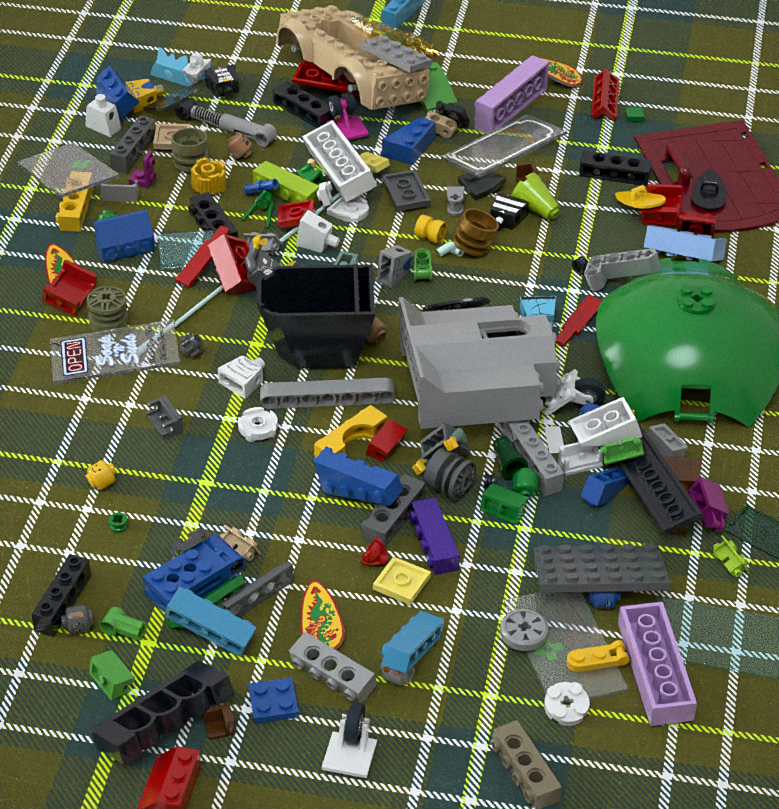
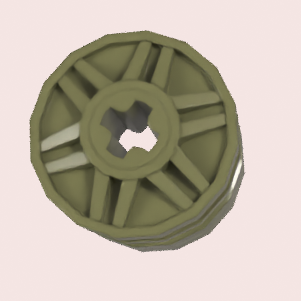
[171,128,209,172]
[87,286,129,336]

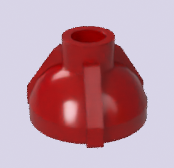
[360,537,389,566]

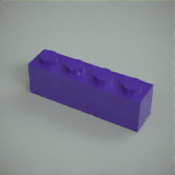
[409,497,460,575]

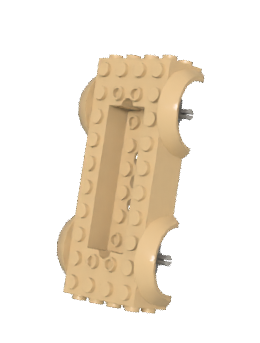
[276,5,430,110]

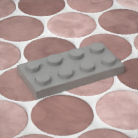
[359,35,432,73]

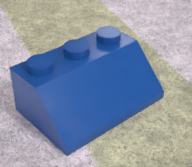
[96,65,140,121]
[94,210,155,263]

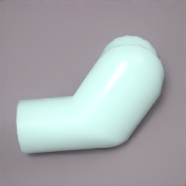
[436,241,464,257]

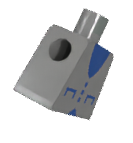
[376,245,414,288]

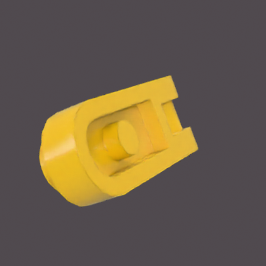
[566,640,630,672]

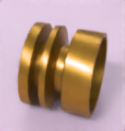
[453,208,499,256]

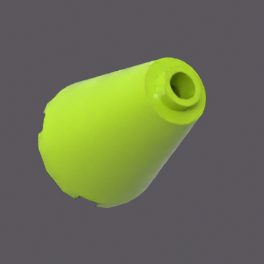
[512,173,560,220]

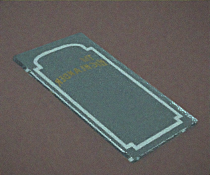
[655,595,779,680]

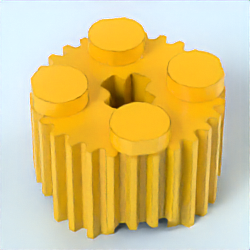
[191,157,227,195]

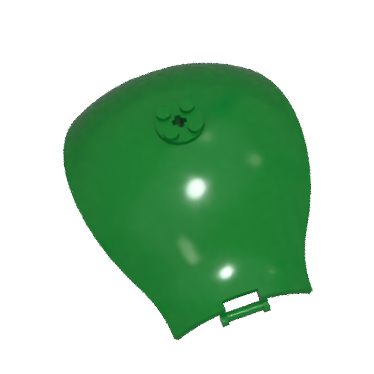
[596,258,779,427]

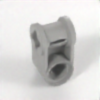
[447,186,465,216]

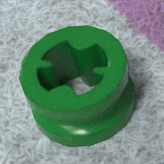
[109,512,128,533]

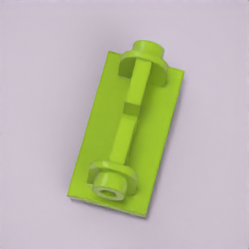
[713,535,750,577]

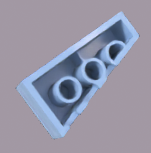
[644,225,727,262]

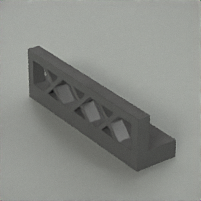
[217,561,294,618]

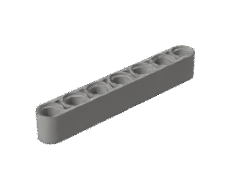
[260,378,395,409]

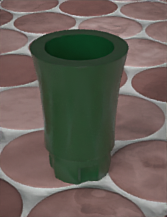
[493,436,529,480]

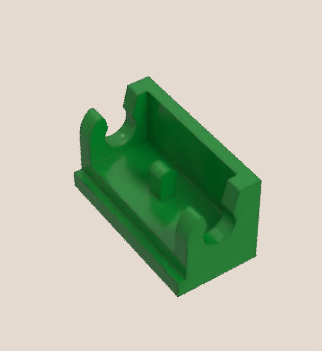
[480,483,529,525]

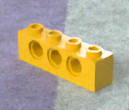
[56,173,94,232]

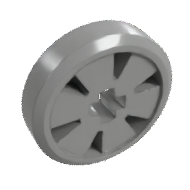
[500,609,549,651]

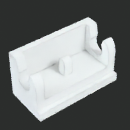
[558,442,603,476]

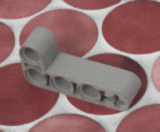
[584,249,661,291]

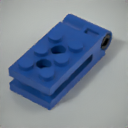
[143,534,246,613]

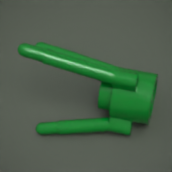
[241,190,274,228]

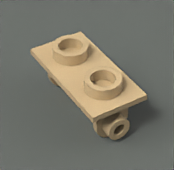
[220,525,261,561]

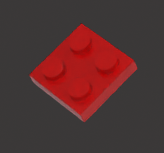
[277,199,315,229]

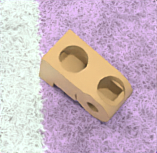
[425,111,457,138]

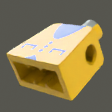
[126,79,164,113]

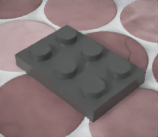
[382,169,431,211]

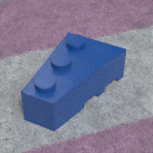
[382,117,436,165]

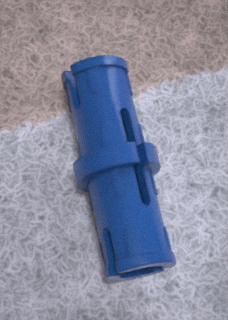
[244,178,279,195]

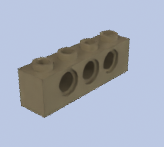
[491,720,562,809]

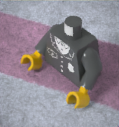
[244,235,301,290]

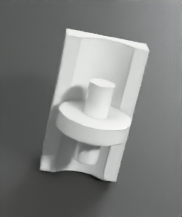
[182,54,212,83]

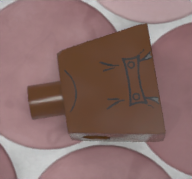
[663,457,702,495]

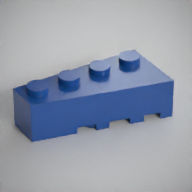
[313,446,403,506]

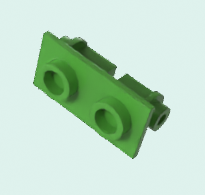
[600,436,644,465]

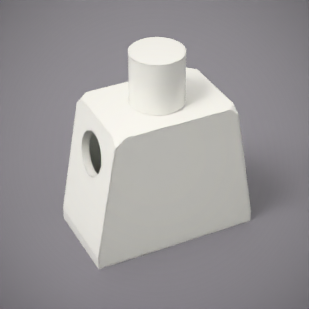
[86,94,121,137]
[296,210,340,253]

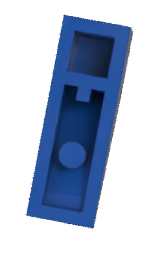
[580,467,630,506]

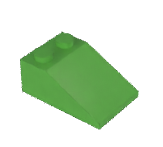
[420,62,457,112]

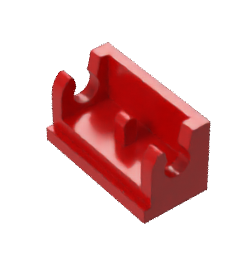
[366,419,408,462]

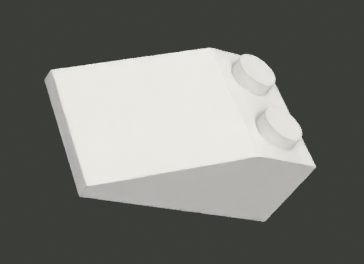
[569,397,642,447]

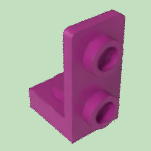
[129,151,156,189]

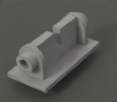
[244,232,283,252]

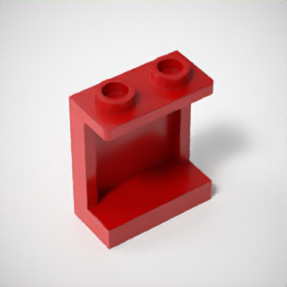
[641,184,683,226]
[42,260,98,316]

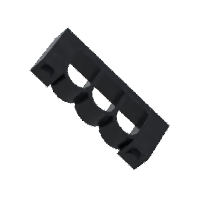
[89,661,235,765]

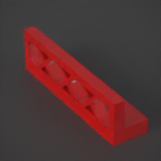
[591,68,619,121]

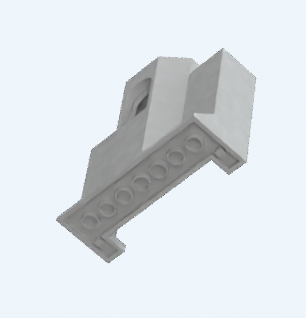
[399,297,560,429]

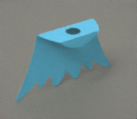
[150,47,211,87]

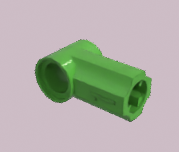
[99,607,147,640]

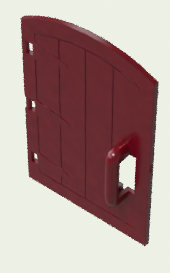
[634,120,779,233]

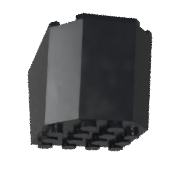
[257,264,375,368]

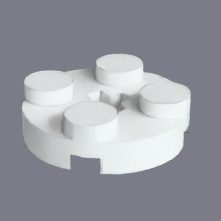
[238,407,278,442]
[544,682,590,726]

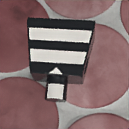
[490,192,529,230]

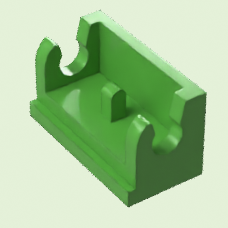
[89,650,135,701]

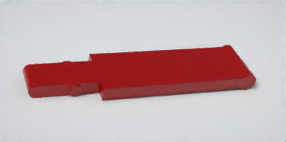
[175,226,231,288]
[556,294,602,347]

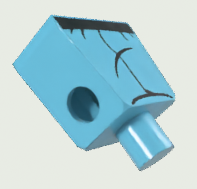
[519,296,556,328]

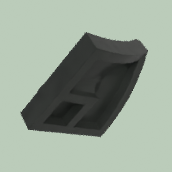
[458,167,506,201]

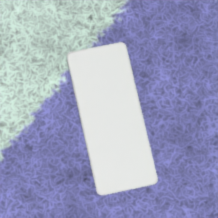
[544,426,564,453]

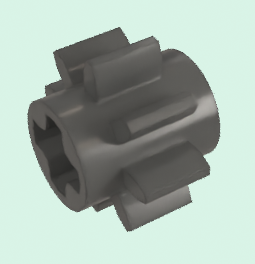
[179,333,203,357]

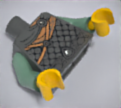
[412,423,471,475]

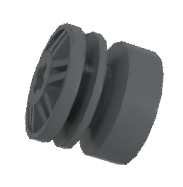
[424,447,476,501]

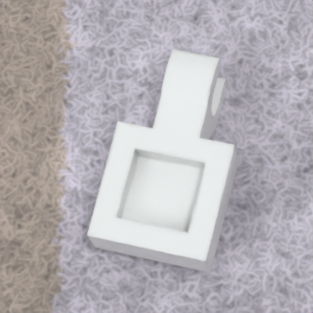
[317,181,333,206]

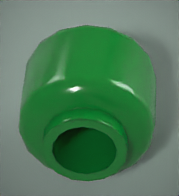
[512,468,539,499]

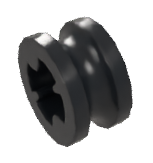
[572,256,588,275]
[484,472,495,490]

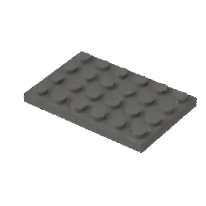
[533,543,671,593]

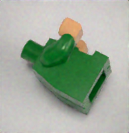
[296,158,325,185]

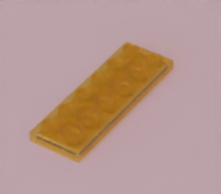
[351,16,439,57]

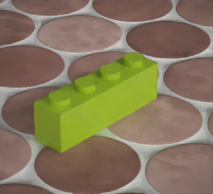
[252,161,319,204]

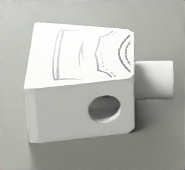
[218,356,265,399]

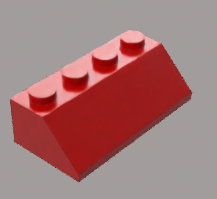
[292,61,360,97]

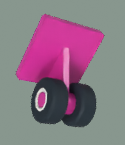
[326,92,369,140]

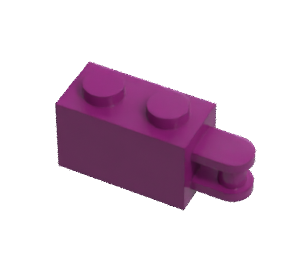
[688,477,729,532]

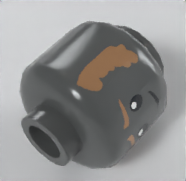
[61,605,94,635]

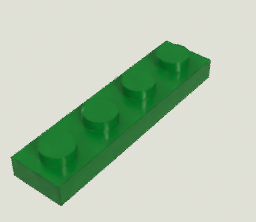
[166,575,245,629]

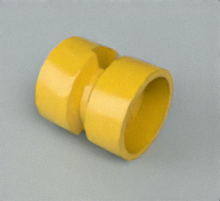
[414,214,447,244]

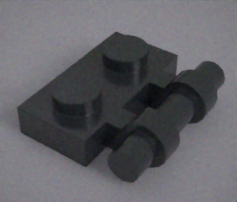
[436,101,470,128]

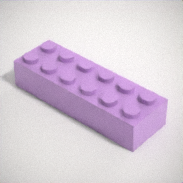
[474,55,549,136]
[618,602,697,726]

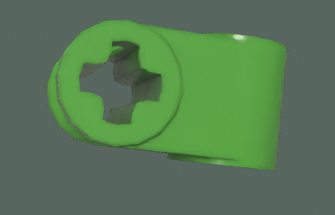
[413,248,432,281]

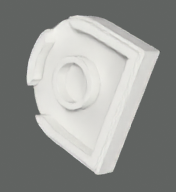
[327,196,369,222]

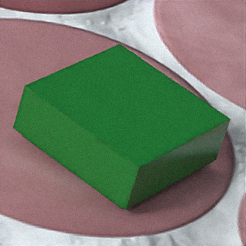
[625,107,644,122]

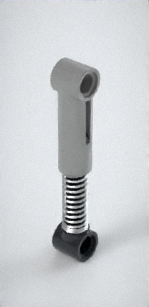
[175,98,277,147]

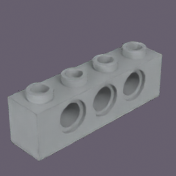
[289,632,378,703]

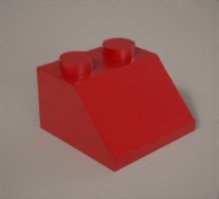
[678,211,717,239]

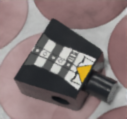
[204,64,239,98]

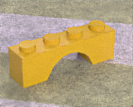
[314,405,388,459]

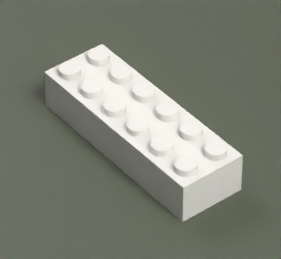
[302,120,377,202]

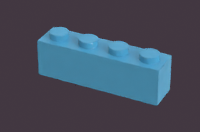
[382,0,426,31]
[164,586,257,657]
[381,611,444,674]

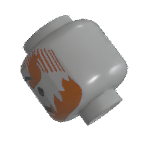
[380,663,415,686]

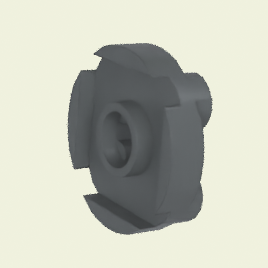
[169,527,209,557]

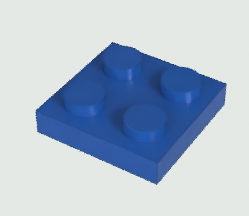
[248,678,299,724]

